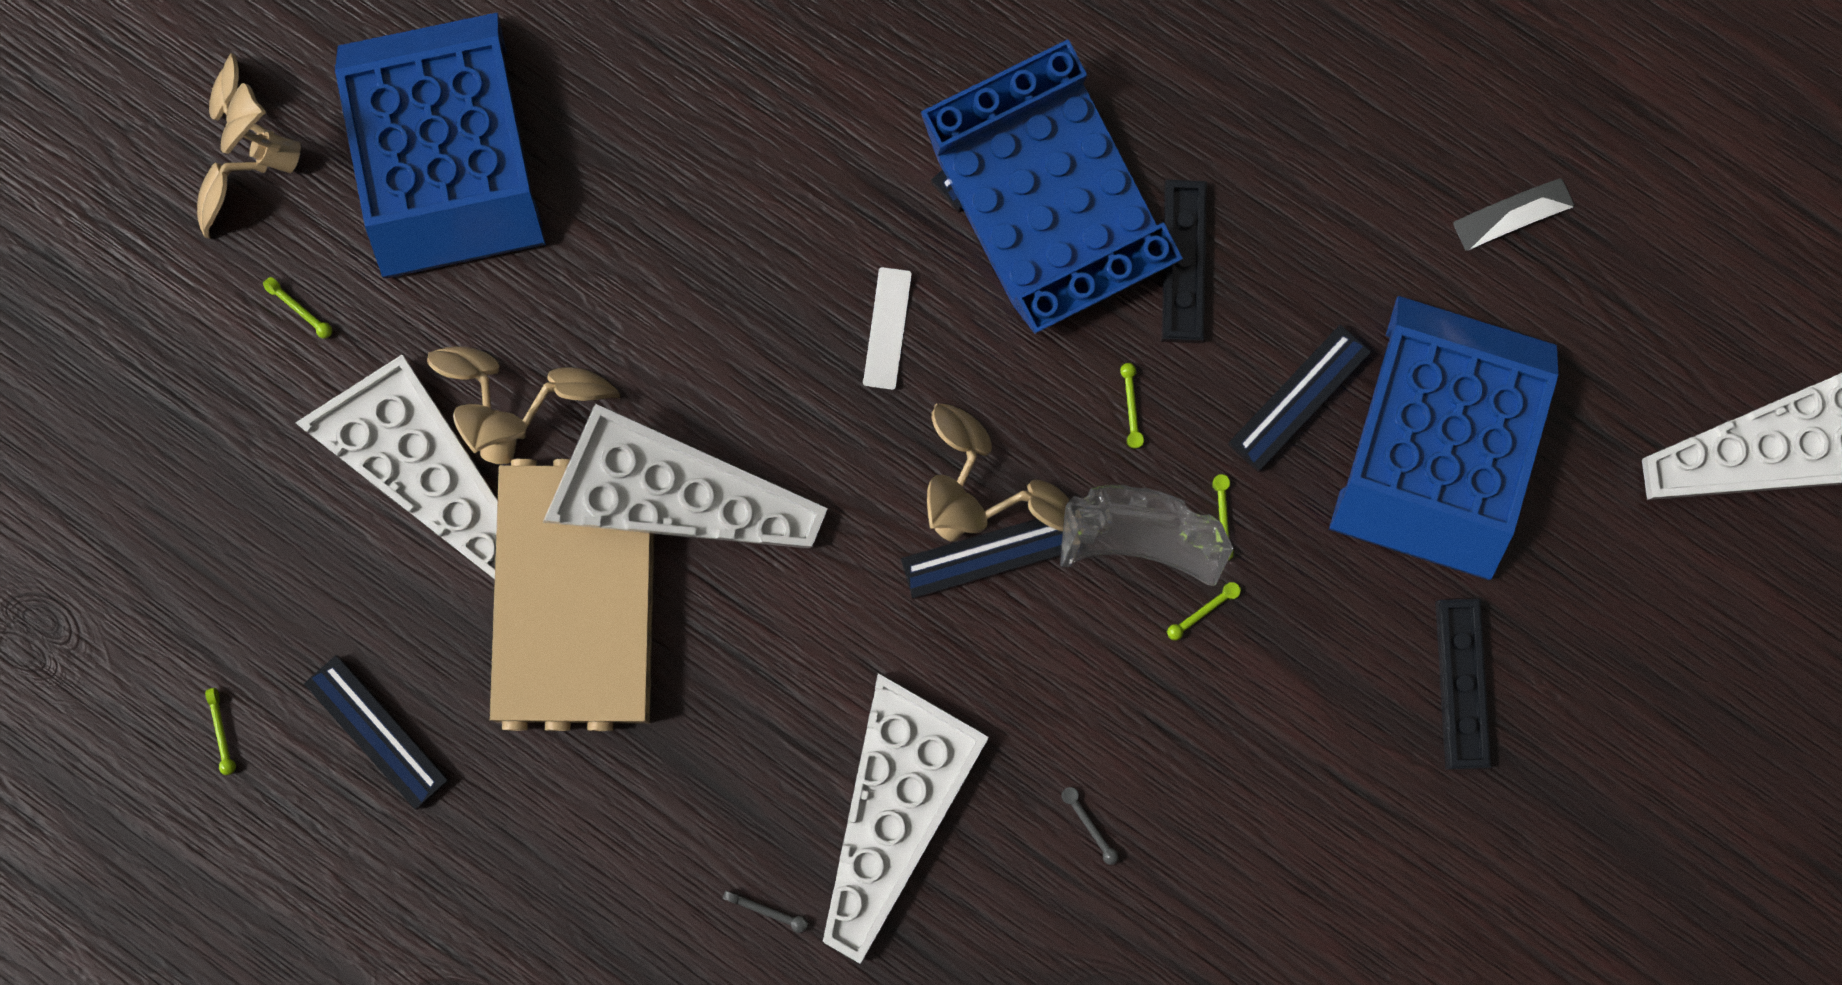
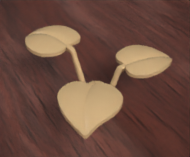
[197,53,301,239]
[427,347,620,464]
[927,403,1084,542]

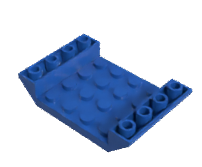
[335,12,546,279]
[921,39,1183,334]
[1329,296,1558,580]

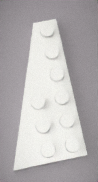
[295,355,498,579]
[1642,373,1842,500]
[543,404,828,548]
[823,673,989,964]

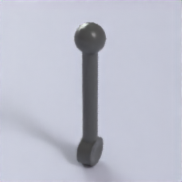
[1061,787,1119,865]
[722,890,808,933]

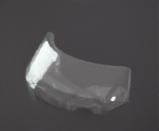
[1060,485,1233,586]

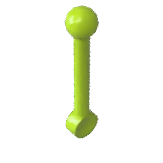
[263,277,333,339]
[1120,363,1144,449]
[1212,474,1234,561]
[1167,582,1240,641]
[205,687,236,775]

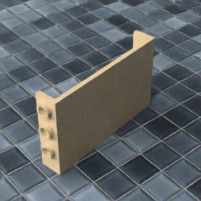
[490,459,654,731]

